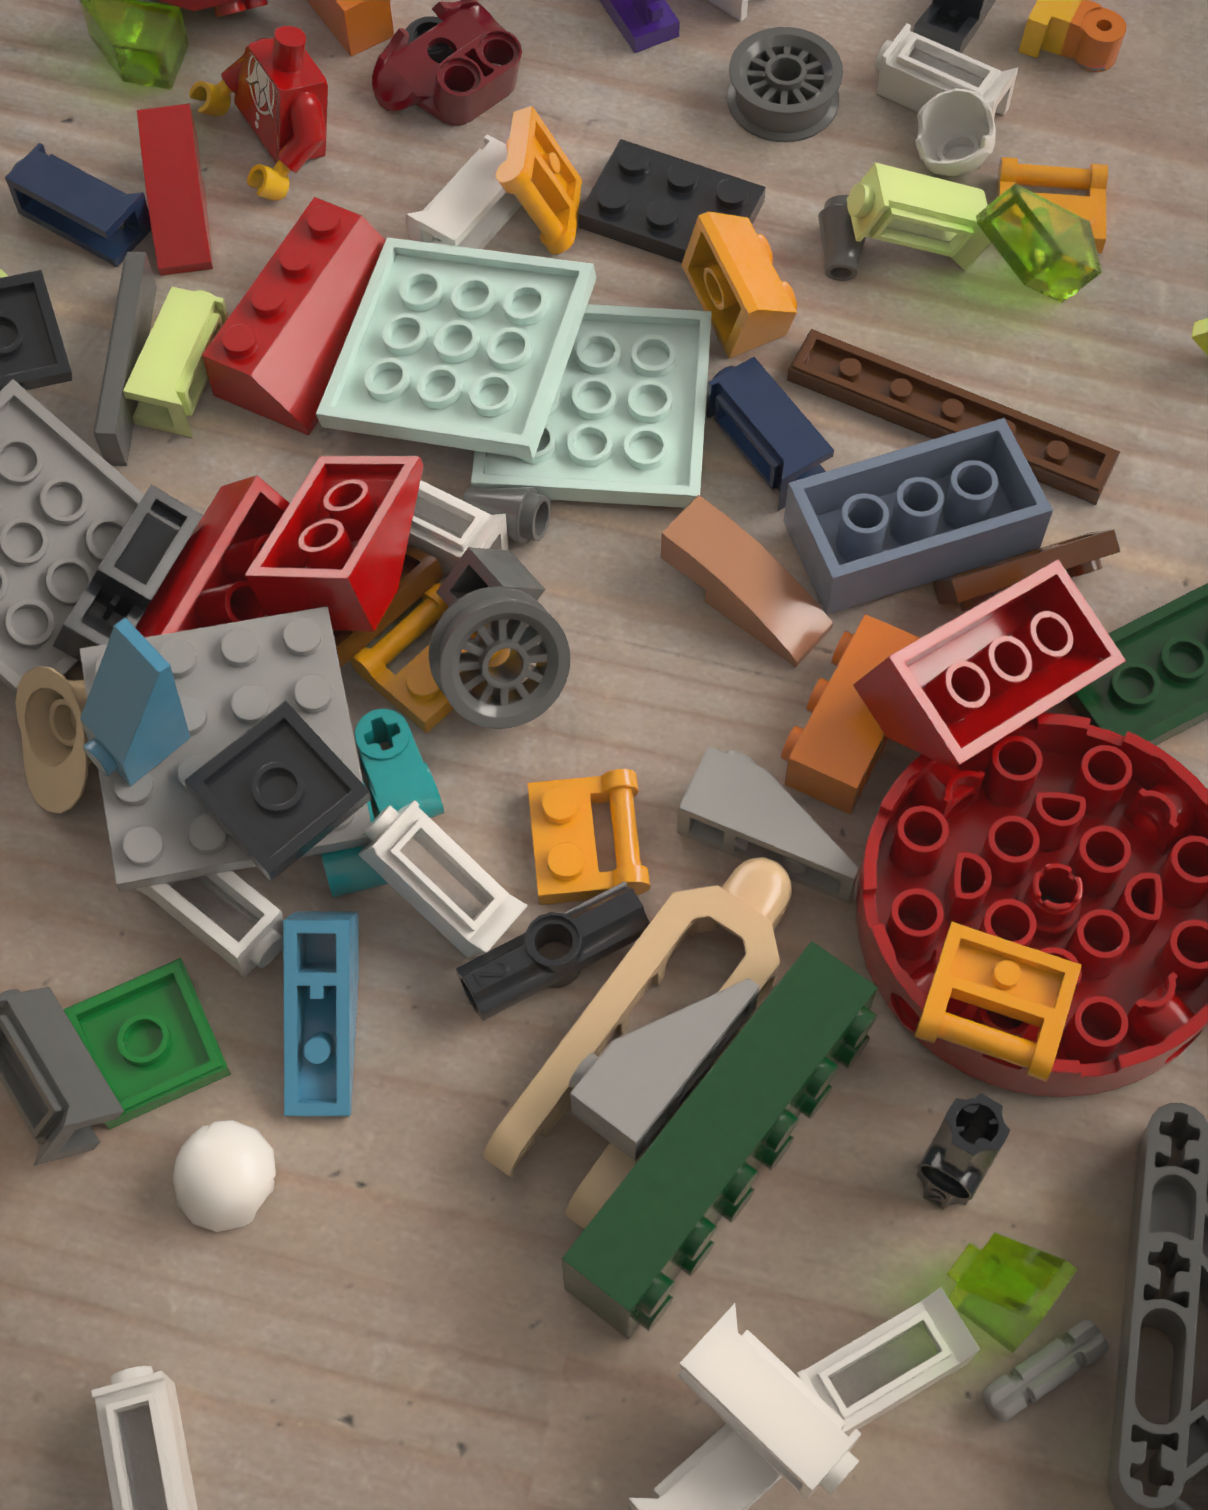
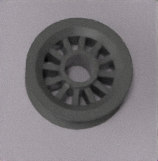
[727,27,843,142]
[429,586,570,729]

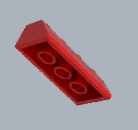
[202,197,386,436]
[135,475,290,638]
[853,560,1126,769]

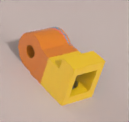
[1018,0,1127,72]

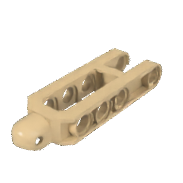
[483,857,792,1229]

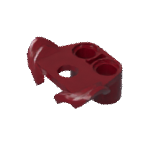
[372,0,522,126]

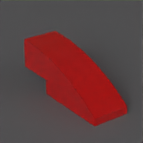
[137,103,213,276]

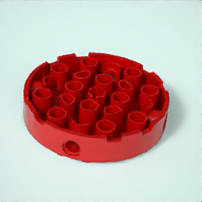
[856,713,1208,1097]

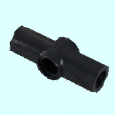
[456,881,650,1021]
[917,1093,1010,1210]

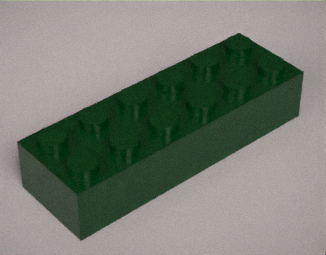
[561,941,878,1340]

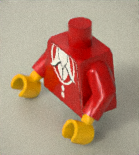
[189,26,328,201]

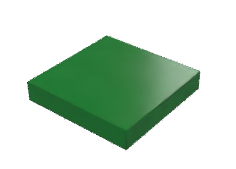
[63,958,231,1130]

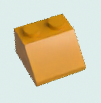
[681,212,797,359]

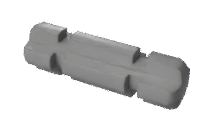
[982,1320,1109,1422]

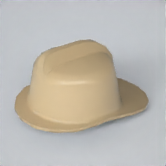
[15,666,93,814]

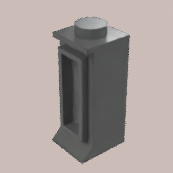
[0,987,124,1166]

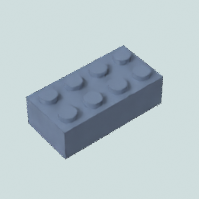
[783,418,1053,614]

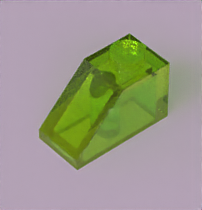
[79,0,189,90]
[976,183,1102,303]
[946,1232,1078,1353]

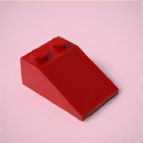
[245,456,424,632]

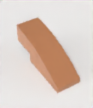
[661,495,833,667]

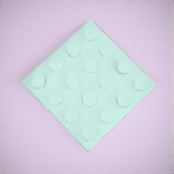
[316,237,597,459]
[471,304,712,508]

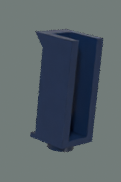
[5,143,152,267]
[706,357,834,512]

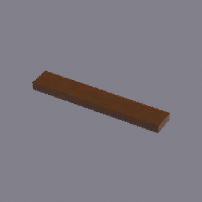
[787,329,1120,505]

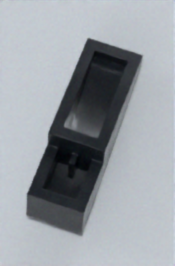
[53,484,203,662]

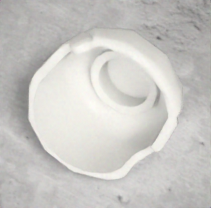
[915,88,996,177]
[173,1120,276,1232]

